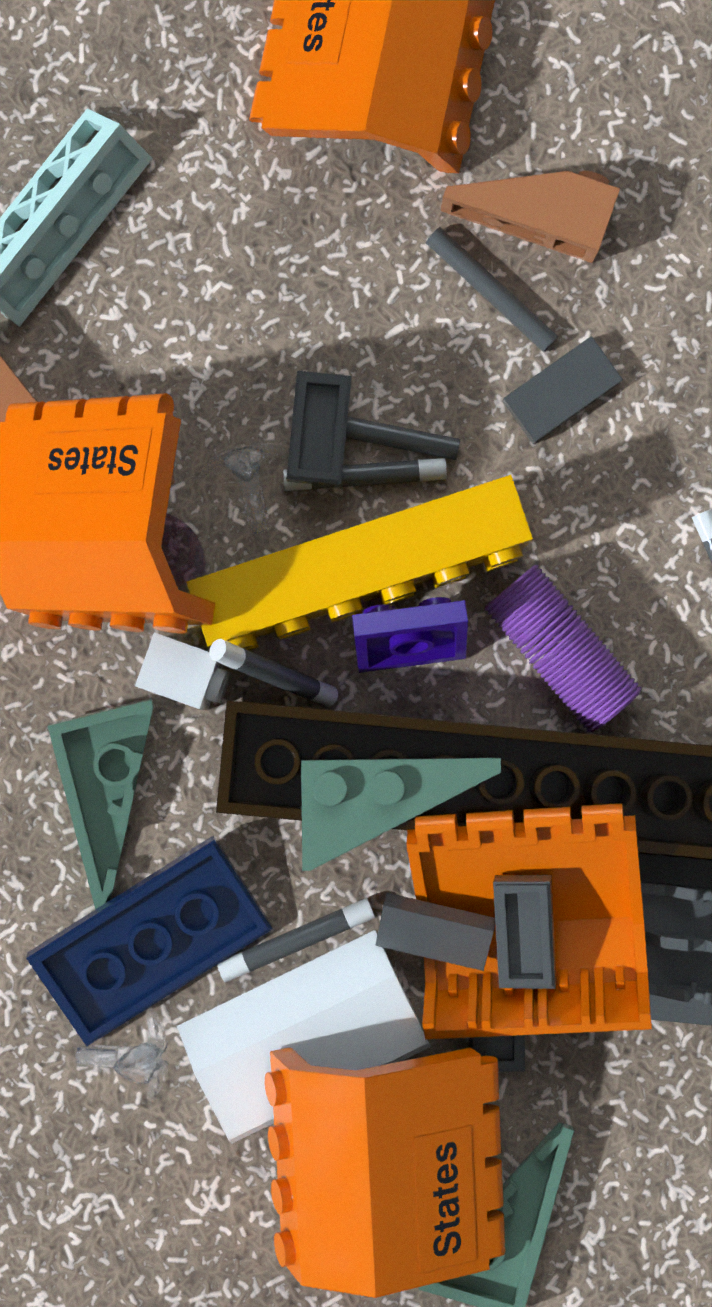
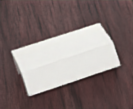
[177,930,431,1144]

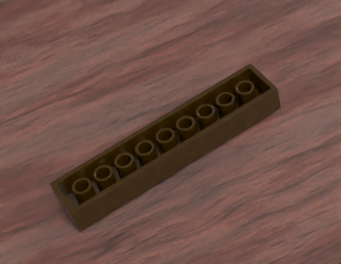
[216,701,712,859]

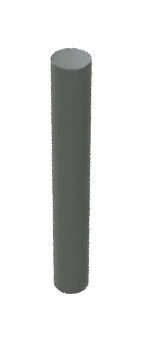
[426,227,558,352]
[346,416,460,460]

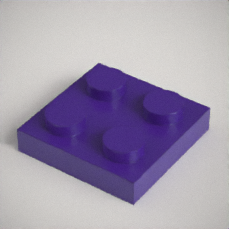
[352,597,468,673]

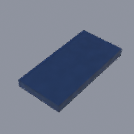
[26,835,273,1047]

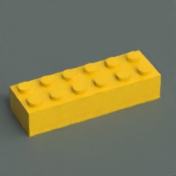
[186,475,533,651]

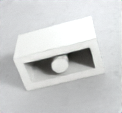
[135,632,231,710]

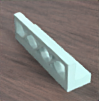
[0,109,153,327]

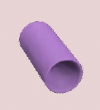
[484,564,642,733]

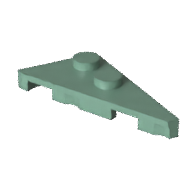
[48,698,154,910]
[301,758,501,871]
[419,1122,574,1307]

